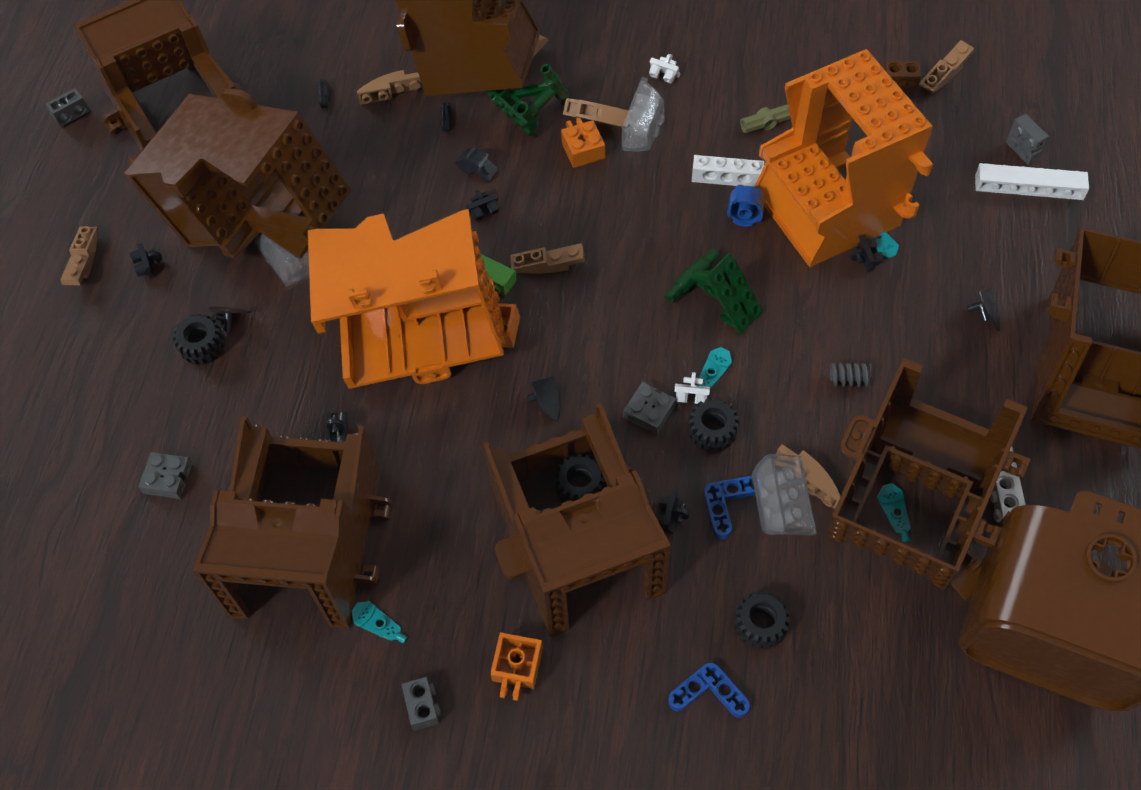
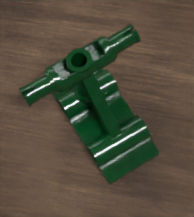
[485,64,571,138]
[664,248,763,334]

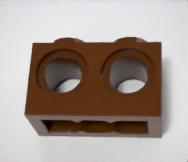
[884,61,921,88]

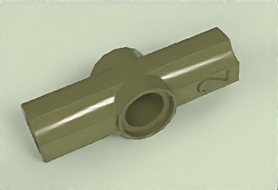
[740,104,791,133]

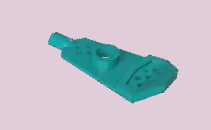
[871,232,899,259]
[697,347,732,389]
[877,483,911,542]
[351,601,408,644]

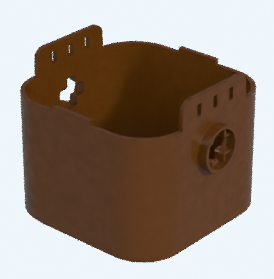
[958,491,1141,712]

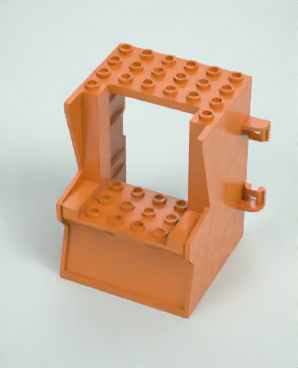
[754,49,933,267]
[308,209,506,389]

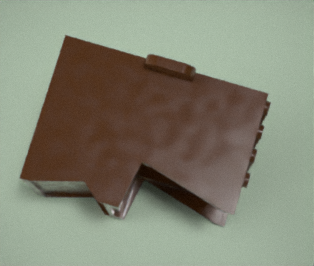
[73,0,241,166]
[396,0,540,96]
[124,88,351,259]
[1031,228,1141,449]
[827,358,1031,590]
[483,403,671,637]
[193,416,393,628]

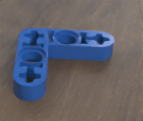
[704,476,761,539]
[668,663,750,718]

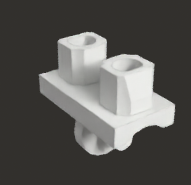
[649,54,680,84]
[674,372,710,404]

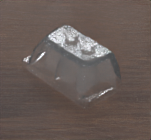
[622,77,665,152]
[253,233,309,290]
[752,454,816,536]

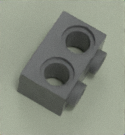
[46,88,90,127]
[401,677,441,731]

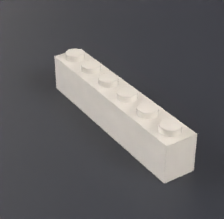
[975,163,1089,200]

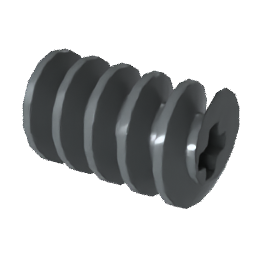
[829,362,871,387]

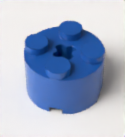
[727,185,765,227]

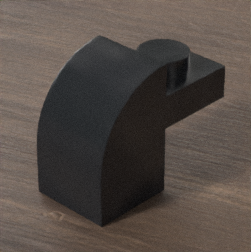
[455,147,498,183]

